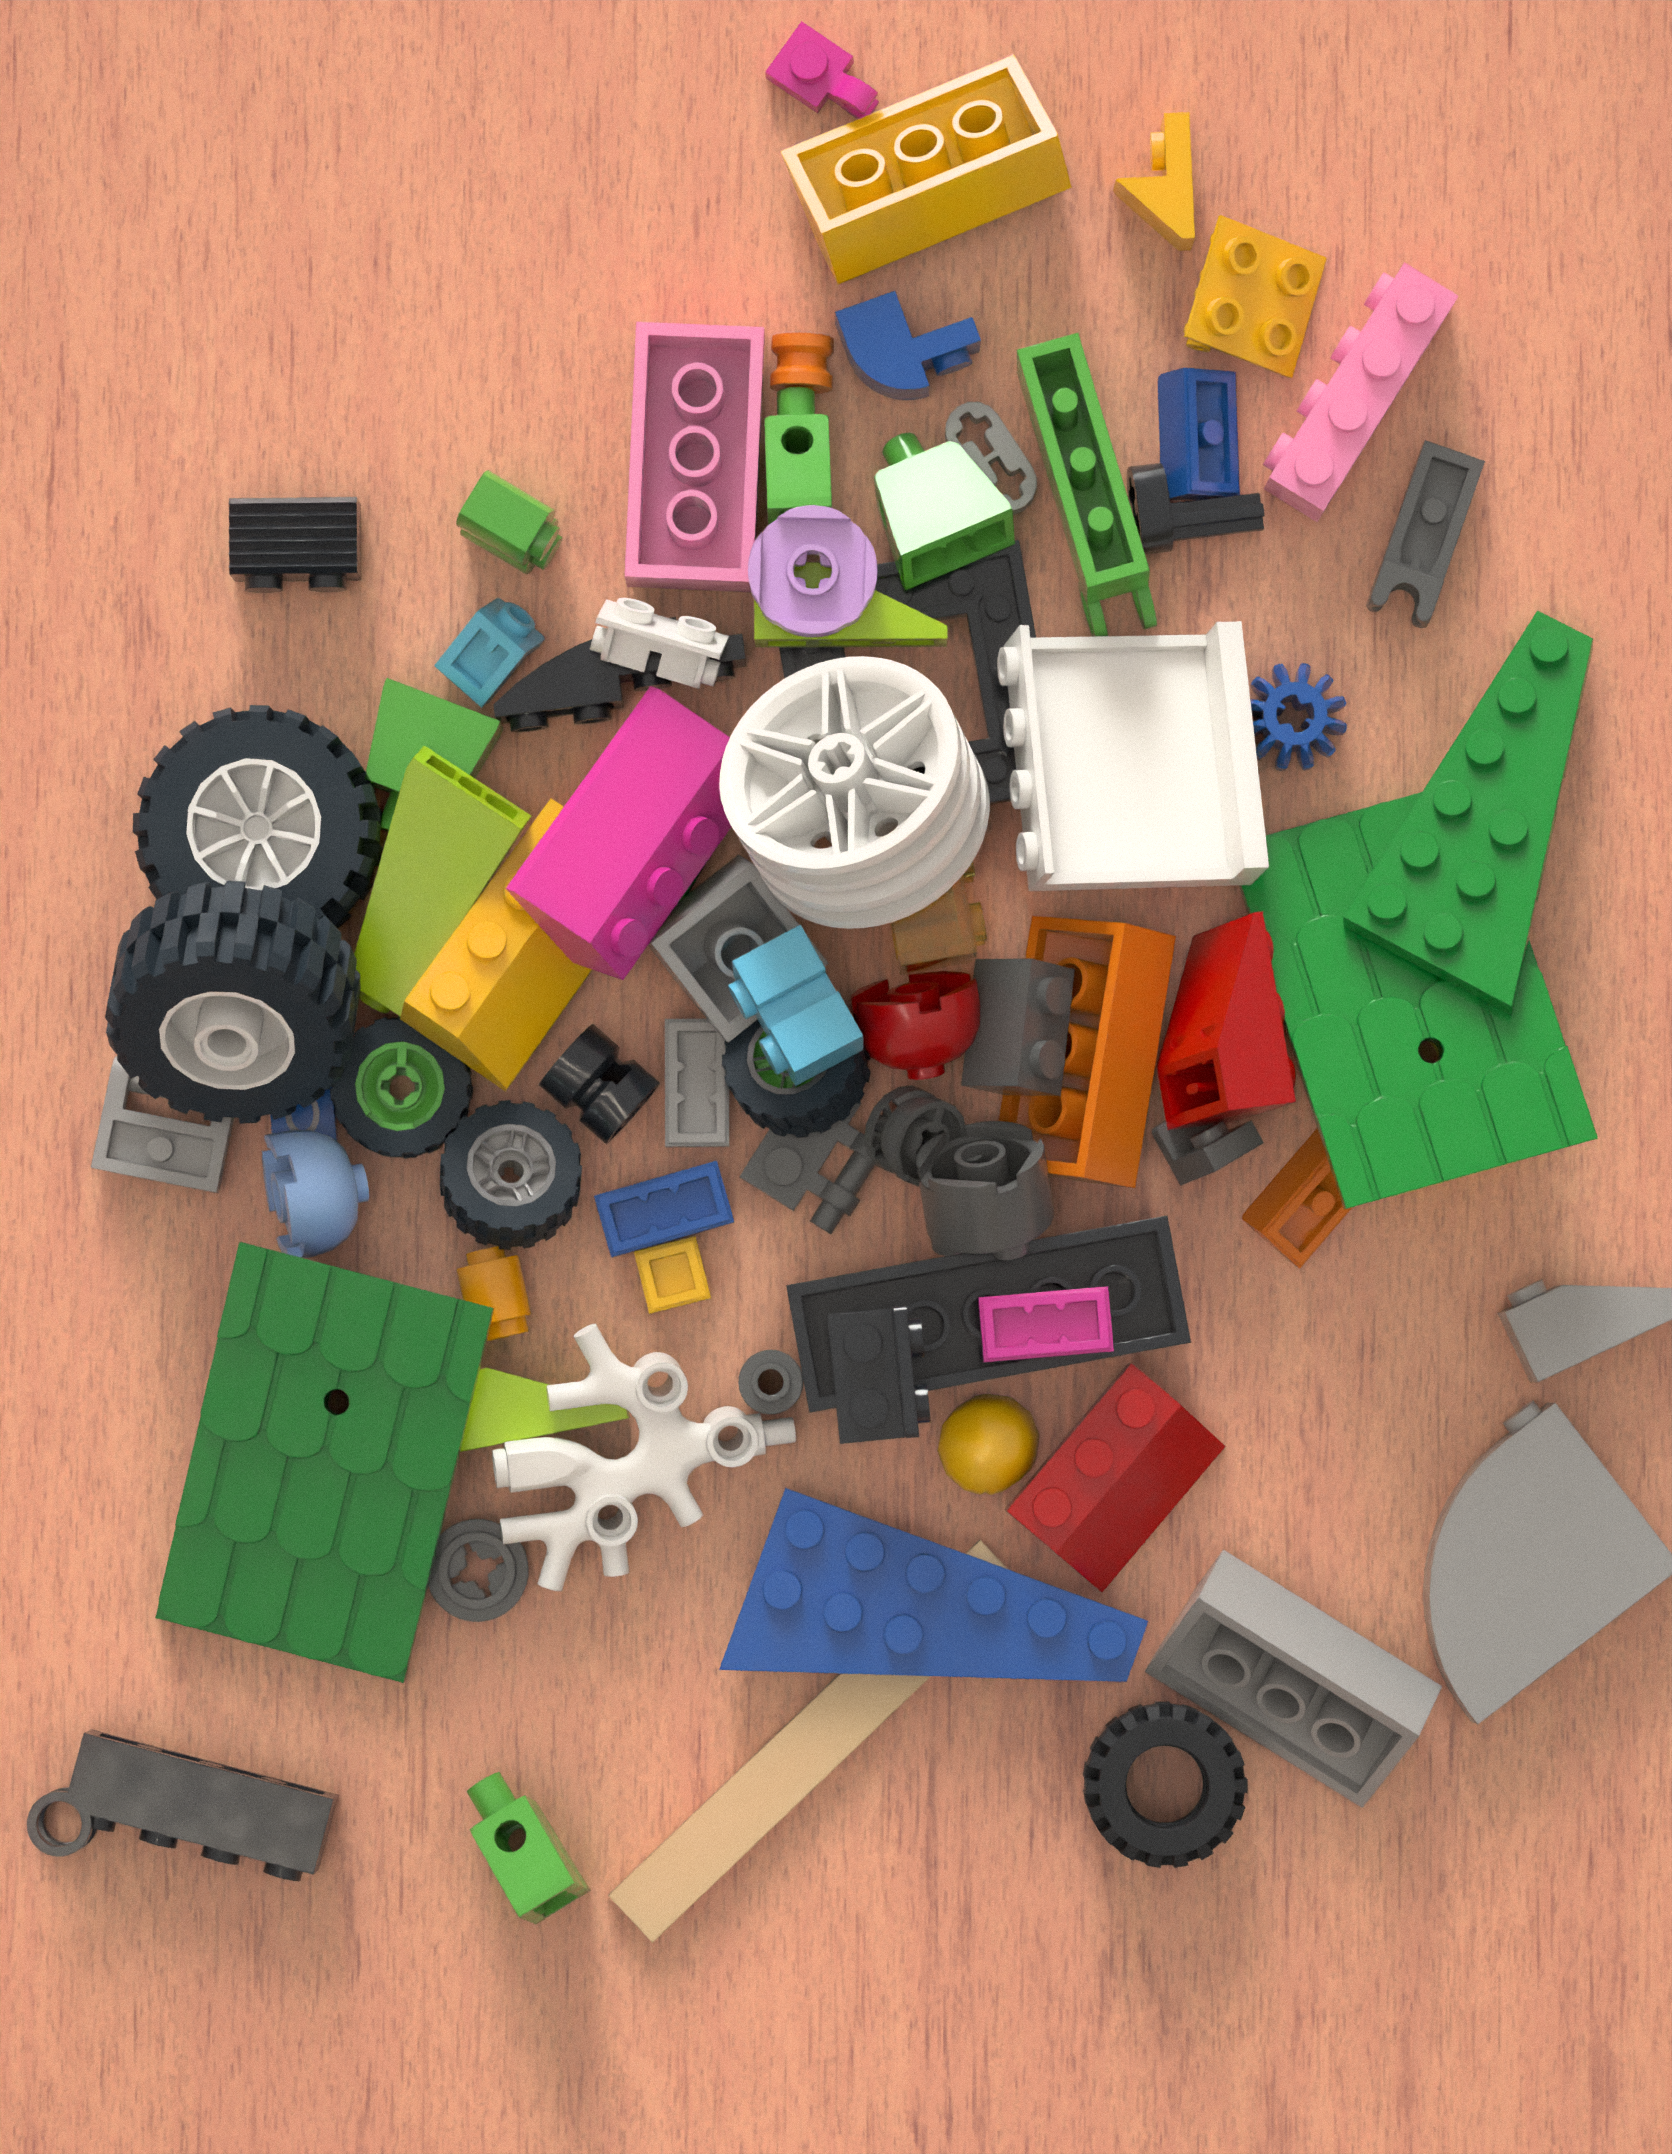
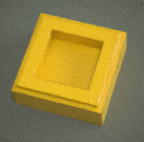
[634,1236,712,1314]

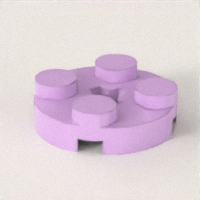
[748,505,877,637]

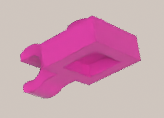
[765,21,879,119]

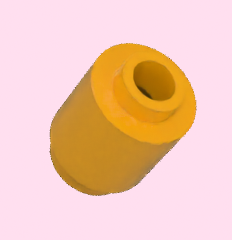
[456,1246,532,1341]

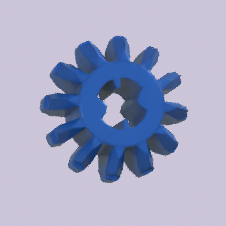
[1250,663,1347,771]

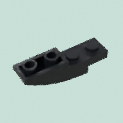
[493,617,747,732]

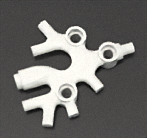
[492,1324,796,1591]

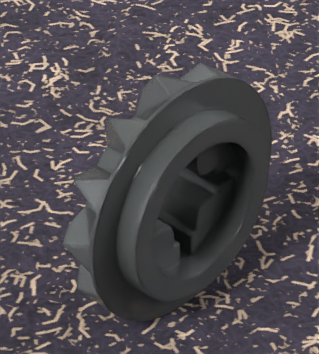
[428,1519,529,1622]

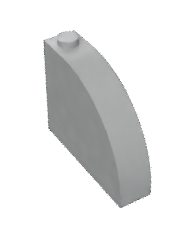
[1423,1400,1672,1724]

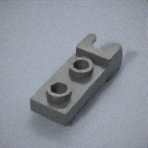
[1366,440,1485,628]

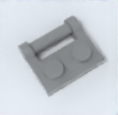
[91,1056,234,1193]

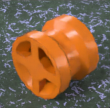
[770,332,834,394]

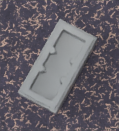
[665,1019,729,1147]

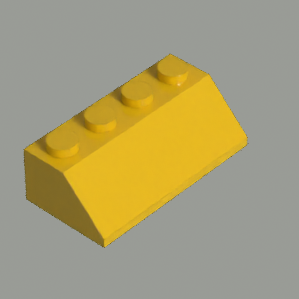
[781,55,1072,285]
[400,798,592,1092]

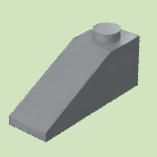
[1498,1279,1672,1382]

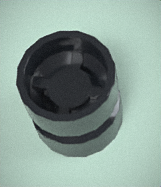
[539,1024,660,1145]

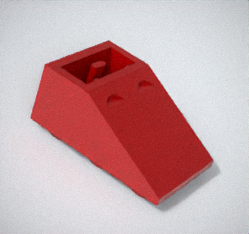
[1157,911,1296,1130]

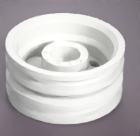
[720,656,990,929]

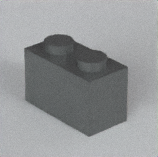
[961,959,1075,1096]

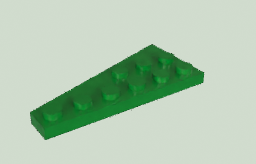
[1343,610,1593,1016]

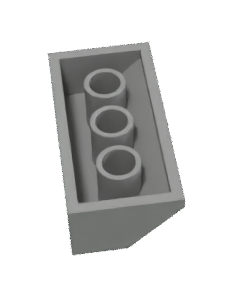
[1145,1550,1442,1808]

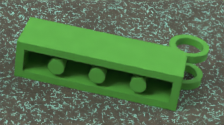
[1017,333,1157,637]

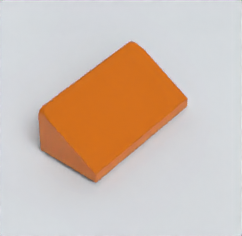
[1242,1128,1353,1269]

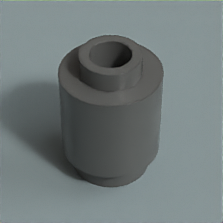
[738,1350,803,1414]

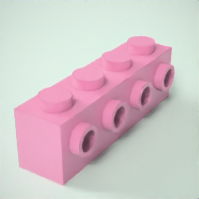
[1263,262,1458,522]

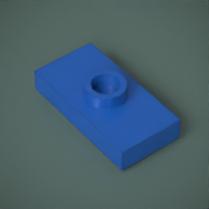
[594,1161,735,1258]

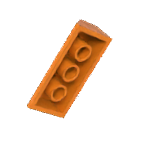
[998,916,1176,1188]

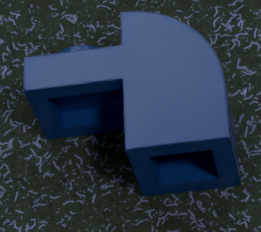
[835,291,981,400]

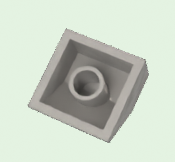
[648,854,829,1042]

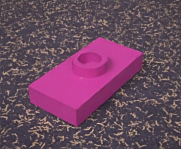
[978,1286,1114,1363]

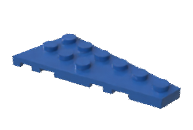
[719,1488,1148,1682]

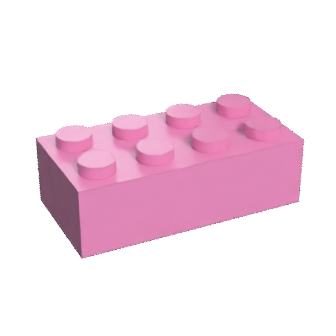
[625,322,765,592]

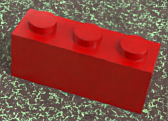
[1004,1363,1226,1592]

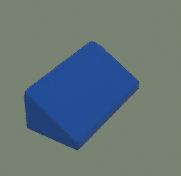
[1157,368,1240,500]

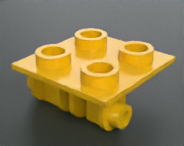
[1183,215,1327,378]

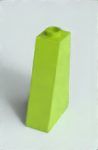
[354,746,532,1017]

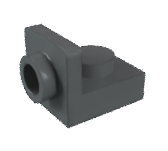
[1152,1120,1264,1186]

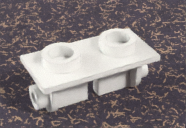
[590,598,729,689]

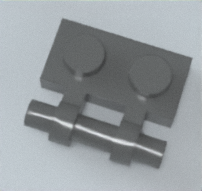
[739,1102,886,1234]

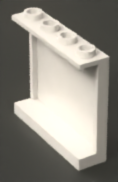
[997,621,1269,891]

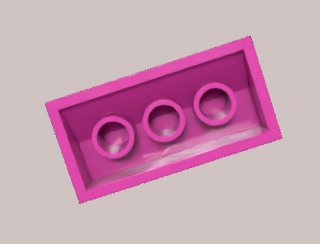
[505,686,732,980]

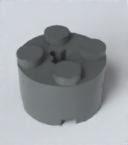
[916,1121,1054,1260]

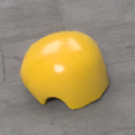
[937,1394,1040,1495]

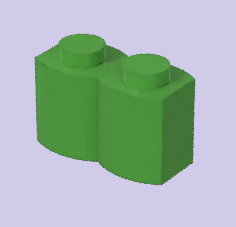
[456,470,563,574]

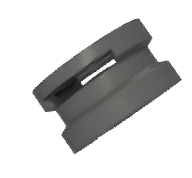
[864,1085,965,1186]

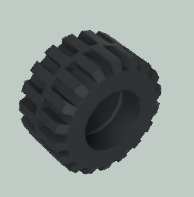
[1083,1701,1248,1868]

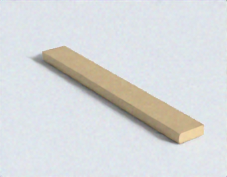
[608,1540,1008,1943]

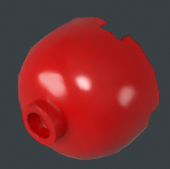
[851,971,980,1080]

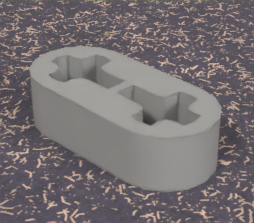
[945,402,1037,515]

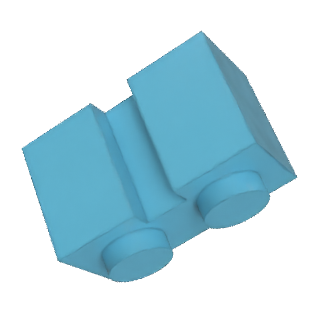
[728,925,863,1086]

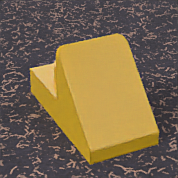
[1113,112,1195,251]

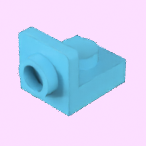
[434,598,545,708]

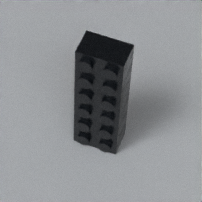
[786,1215,1191,1413]

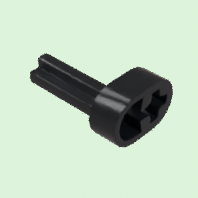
[1127,463,1265,554]

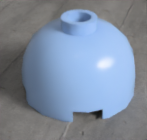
[262,1130,369,1258]

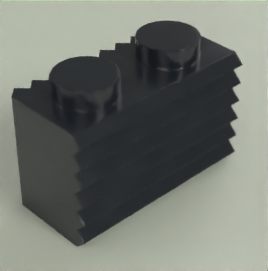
[229,497,361,593]

